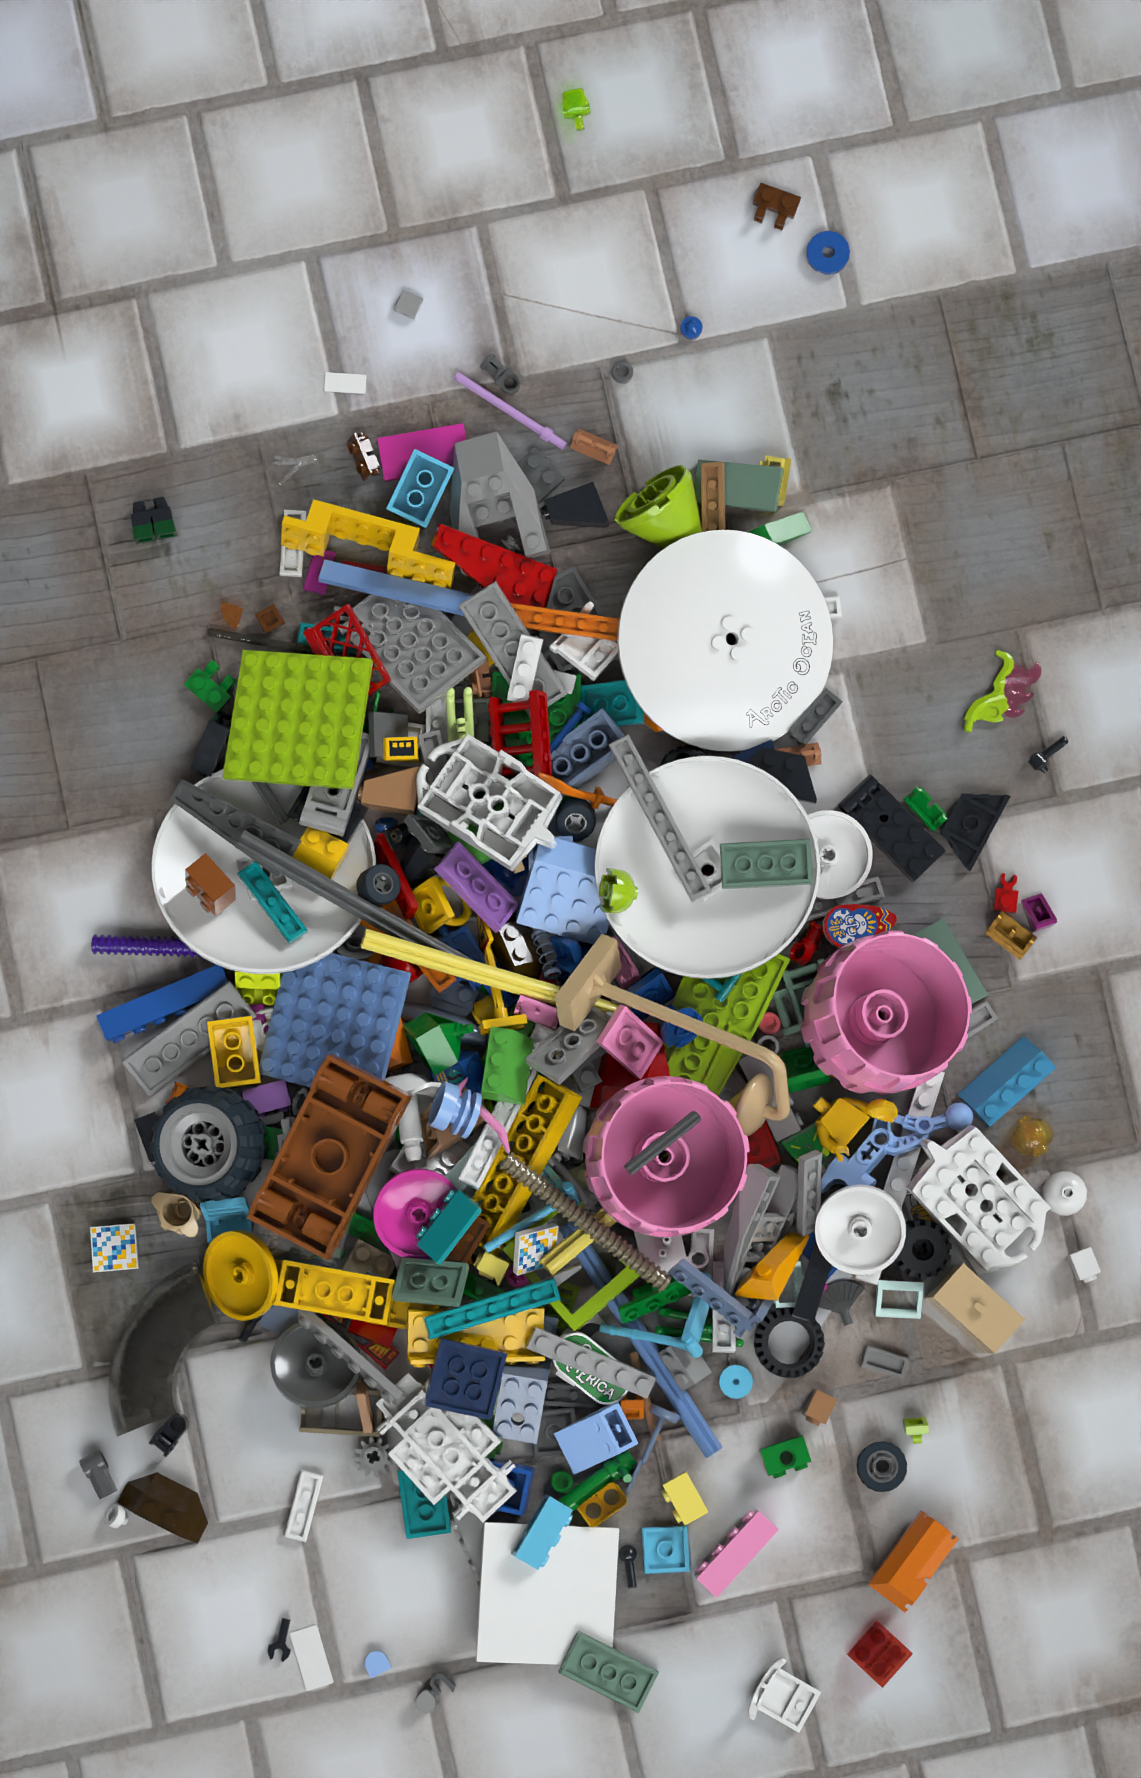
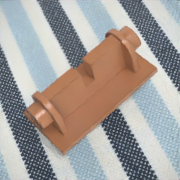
[569,428,618,465]
[469,654,492,699]
[775,742,822,766]

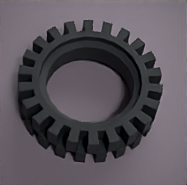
[754,1307,825,1378]

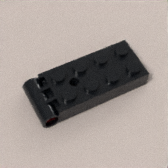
[838,774,946,883]

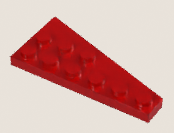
[431,524,557,632]

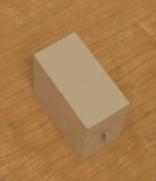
[924,1263,1025,1354]

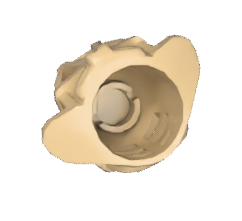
[152,1191,202,1237]

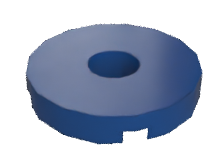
[806,231,850,275]

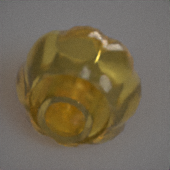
[1012,1115,1054,1158]

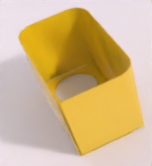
[577,1482,627,1527]

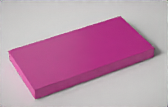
[377,423,466,482]

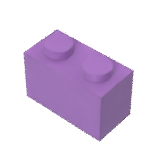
[241,1080,292,1120]

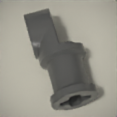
[480,353,520,395]

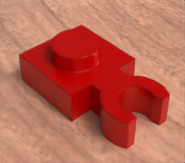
[993,873,1019,914]

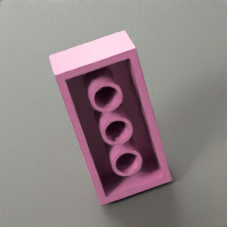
[695,1509,779,1598]

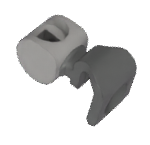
[416,1672,456,1713]

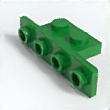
[618,1276,692,1324]

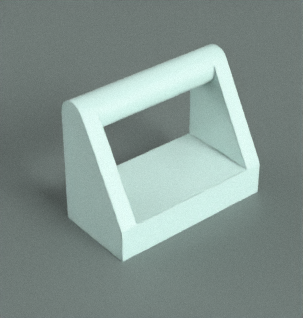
[875,1280,924,1319]

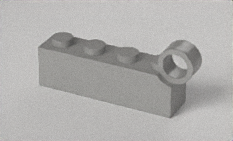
[739,1035,804,1142]

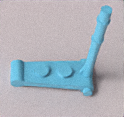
[483,1163,580,1253]
[600,1273,715,1358]

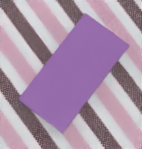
[434,841,519,933]

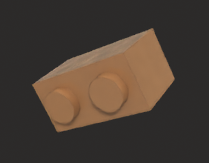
[802,1389,837,1426]

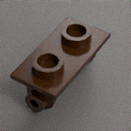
[347,433,381,481]

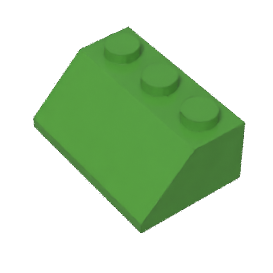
[480,1026,534,1105]

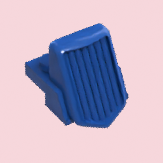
[549,934,594,986]

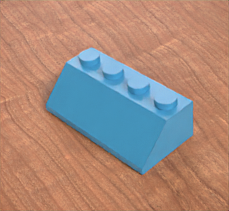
[957,1036,1056,1128]

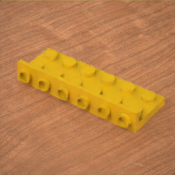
[407,1306,545,1367]

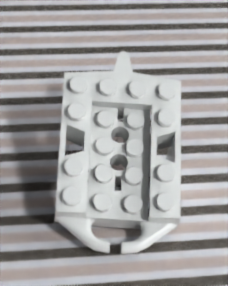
[416,734,562,871]
[906,1125,1051,1271]

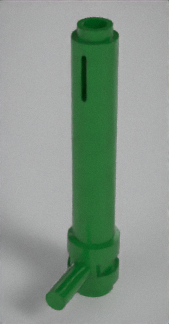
[557,1450,637,1512]

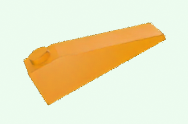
[735,1233,809,1301]

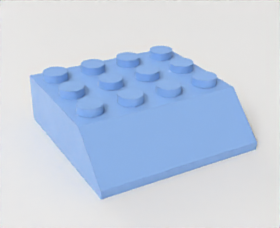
[515,837,609,944]

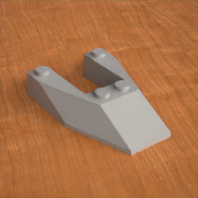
[450,432,551,576]
[724,1164,798,1298]

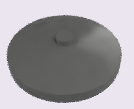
[270,1319,361,1409]

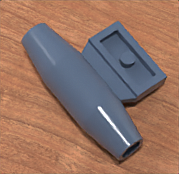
[401,983,487,1047]

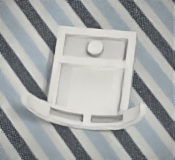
[549,602,618,681]
[748,1658,821,1733]

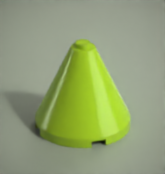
[614,465,702,549]

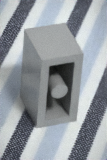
[658,1346,712,1392]

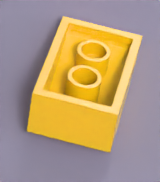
[207,1016,261,1089]

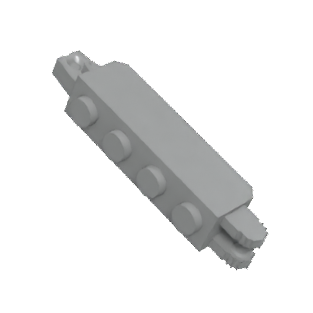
[450,1493,486,1589]

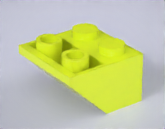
[235,971,282,1005]

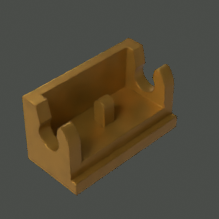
[985,910,1037,960]

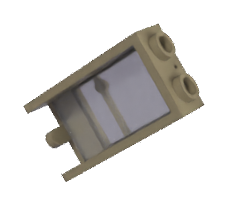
[299,1389,386,1437]

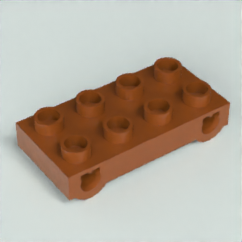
[247,1054,413,1260]

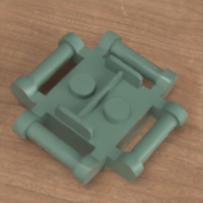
[772,958,824,1048]

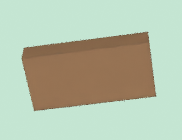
[356,1382,374,1434]

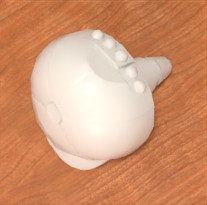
[385,1073,442,1164]

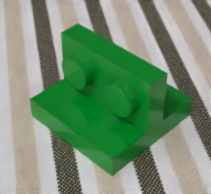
[777,1047,831,1093]

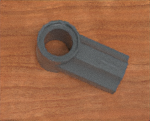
[79,1450,118,1499]

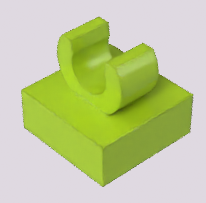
[903,1417,929,1444]

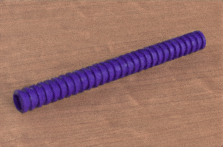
[91,934,201,957]

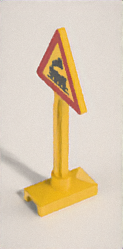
[476,913,528,1035]

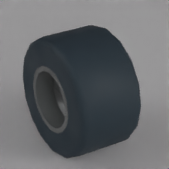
[556,797,596,841]
[356,864,401,907]

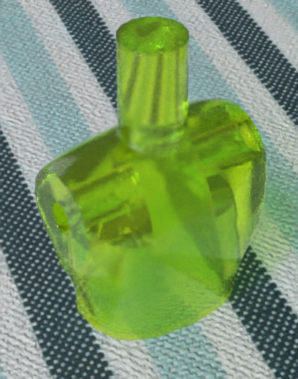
[562,88,591,131]

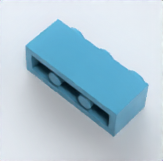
[511,1495,573,1570]

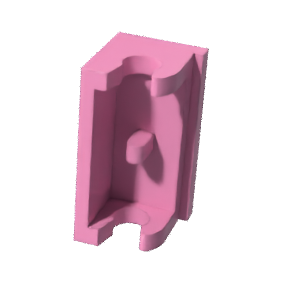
[611,935,641,989]
[513,995,559,1030]

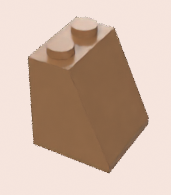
[358,767,420,816]
[420,1099,488,1159]

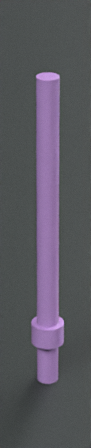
[454,372,567,450]

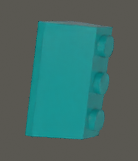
[415,1187,482,1265]

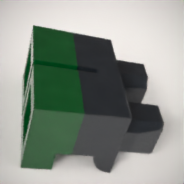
[131,497,178,544]

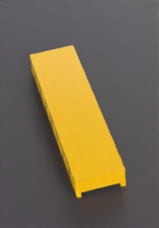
[472,1074,582,1256]

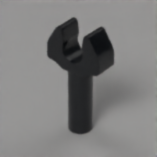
[267,1618,291,1662]

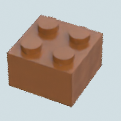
[185,853,236,917]

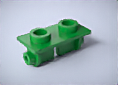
[904,786,948,831]

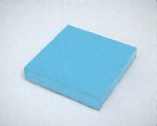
[642,1525,690,1574]

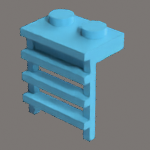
[200,1197,253,1245]

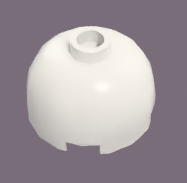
[1042,1171,1087,1216]

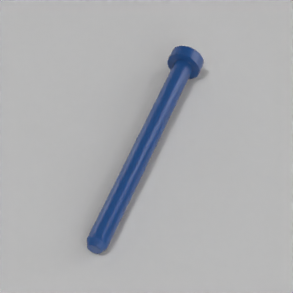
[550,701,591,753]

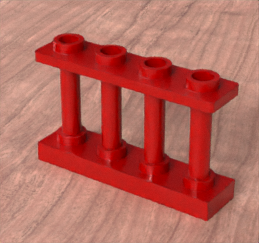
[488,690,552,779]

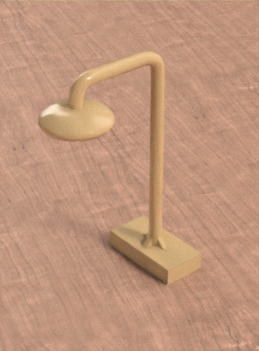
[555,934,790,1137]

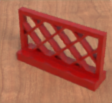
[303,604,392,696]

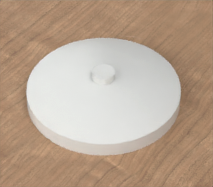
[807,810,873,900]
[815,1185,906,1275]

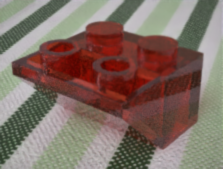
[847,1620,913,1688]

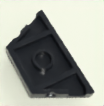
[748,747,817,804]
[941,793,1011,872]

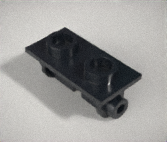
[382,823,413,850]

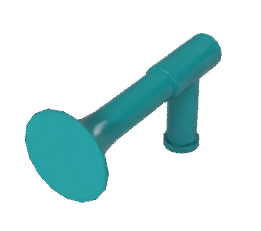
[702,973,742,1002]

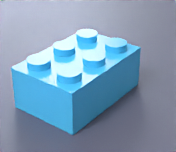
[386,449,454,528]

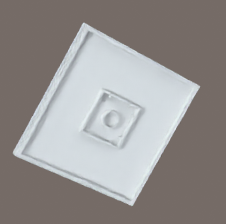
[475,1522,619,1665]

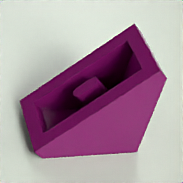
[1021,893,1057,933]

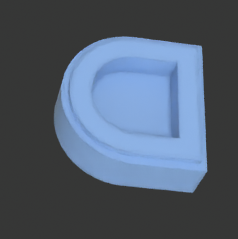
[365,1651,392,1678]

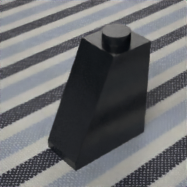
[542,482,609,528]
[191,711,232,777]

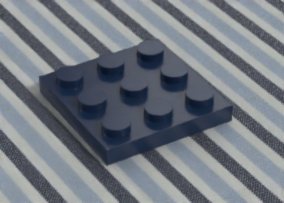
[424,1338,507,1420]

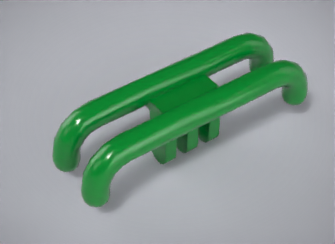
[655,1307,744,1347]

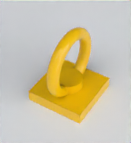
[412,876,472,935]

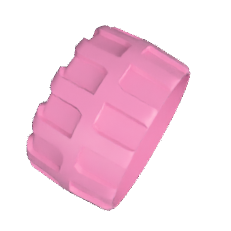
[801,930,972,1095]
[582,1076,750,1237]

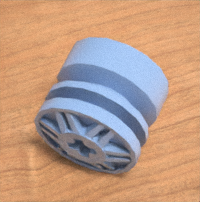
[428,1081,482,1139]

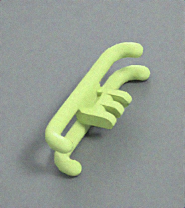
[446,687,474,759]

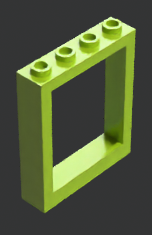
[502,1201,641,1332]

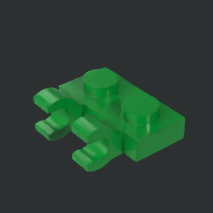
[183,660,236,713]

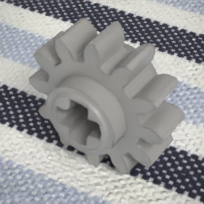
[354,1437,393,1477]

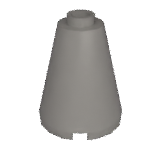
[552,1105,587,1166]

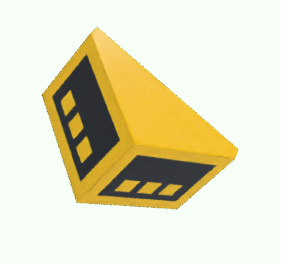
[383,737,420,763]

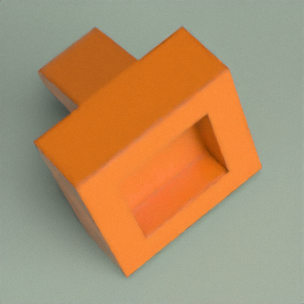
[621,1394,644,1420]

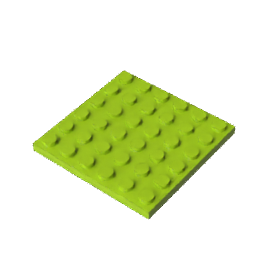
[223,650,373,790]

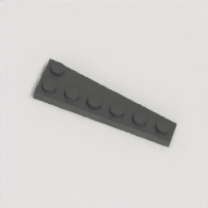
[170,780,302,877]

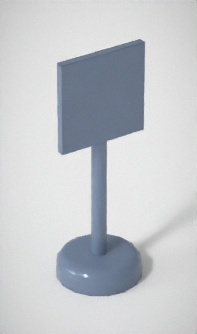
[626,1403,680,1493]

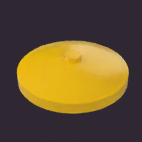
[203,1230,278,1321]

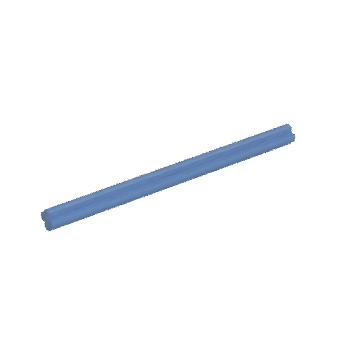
[559,1221,723,1458]

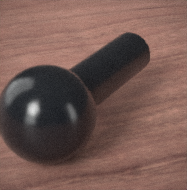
[238,1315,263,1344]
[619,1545,637,1589]

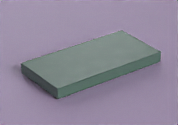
[694,459,784,512]
[720,839,813,889]
[913,918,988,1004]
[558,1631,659,1713]

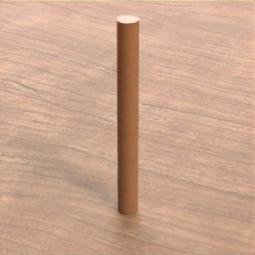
[629,1352,661,1441]

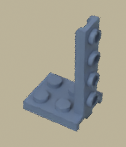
[668,1259,774,1338]

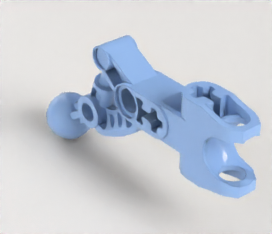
[821,1103,973,1194]

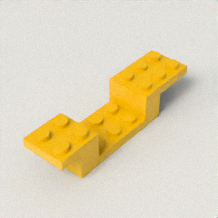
[281,499,455,589]
[273,1259,440,1330]

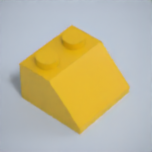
[292,827,349,880]

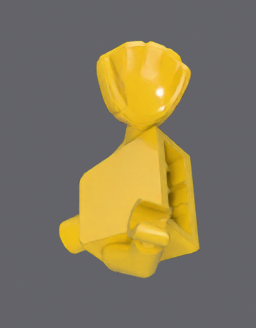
[813,1096,898,1162]

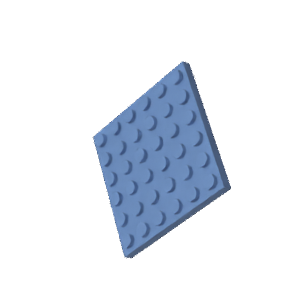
[259,953,411,1087]

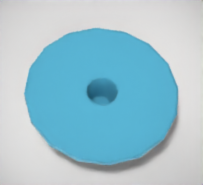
[719,1365,753,1399]

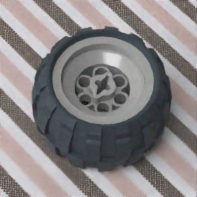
[149,1086,268,1202]

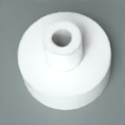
[104,1504,128,1528]

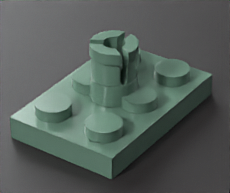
[392,1257,469,1307]

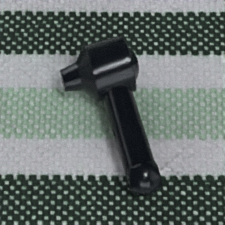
[1028,736,1069,773]

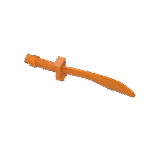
[538,773,618,810]

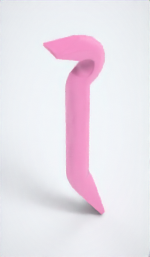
[457,1077,510,1155]

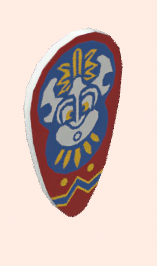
[823,904,897,948]

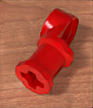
[790,922,824,965]

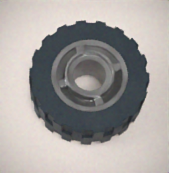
[856,1441,907,1492]

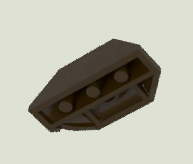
[489,915,547,997]
[117,1472,208,1544]

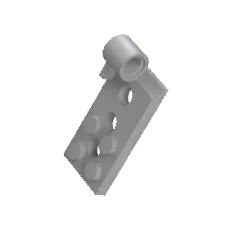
[525,1006,613,1085]

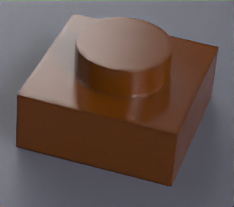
[255,604,285,635]

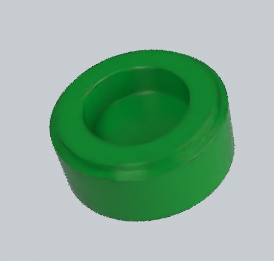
[550,1470,573,1493]

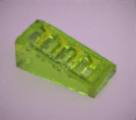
[548,1281,580,1330]

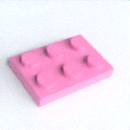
[596,1004,664,1079]

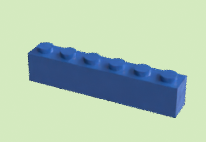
[96,965,228,1044]

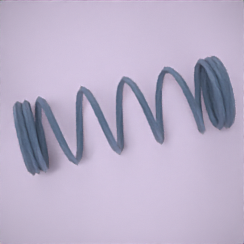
[531,929,561,980]

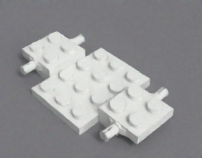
[376,1373,517,1523]

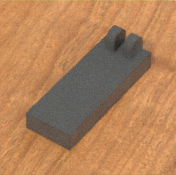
[788,688,843,747]

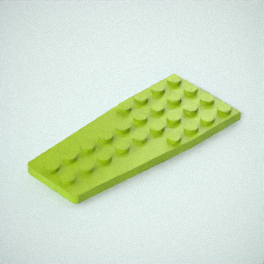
[664,954,790,1096]

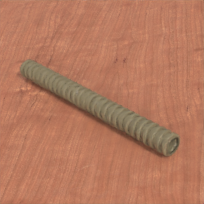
[500,1152,672,1292]

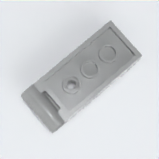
[299,732,370,837]

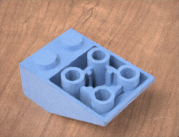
[553,1402,639,1474]

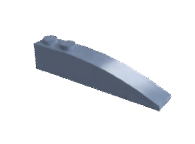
[551,708,625,798]

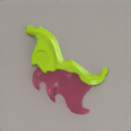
[963,650,1042,733]

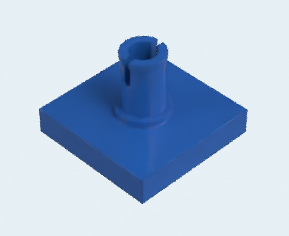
[626,967,676,1021]

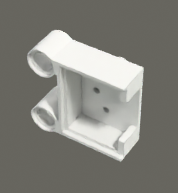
[634,1231,708,1281]

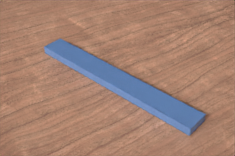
[318,560,474,616]

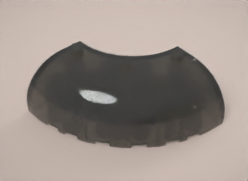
[108,1260,221,1437]

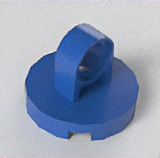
[661,1004,703,1048]

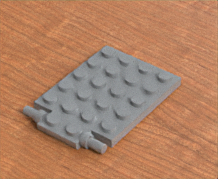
[338,594,486,714]

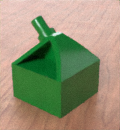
[403,1012,473,1075]

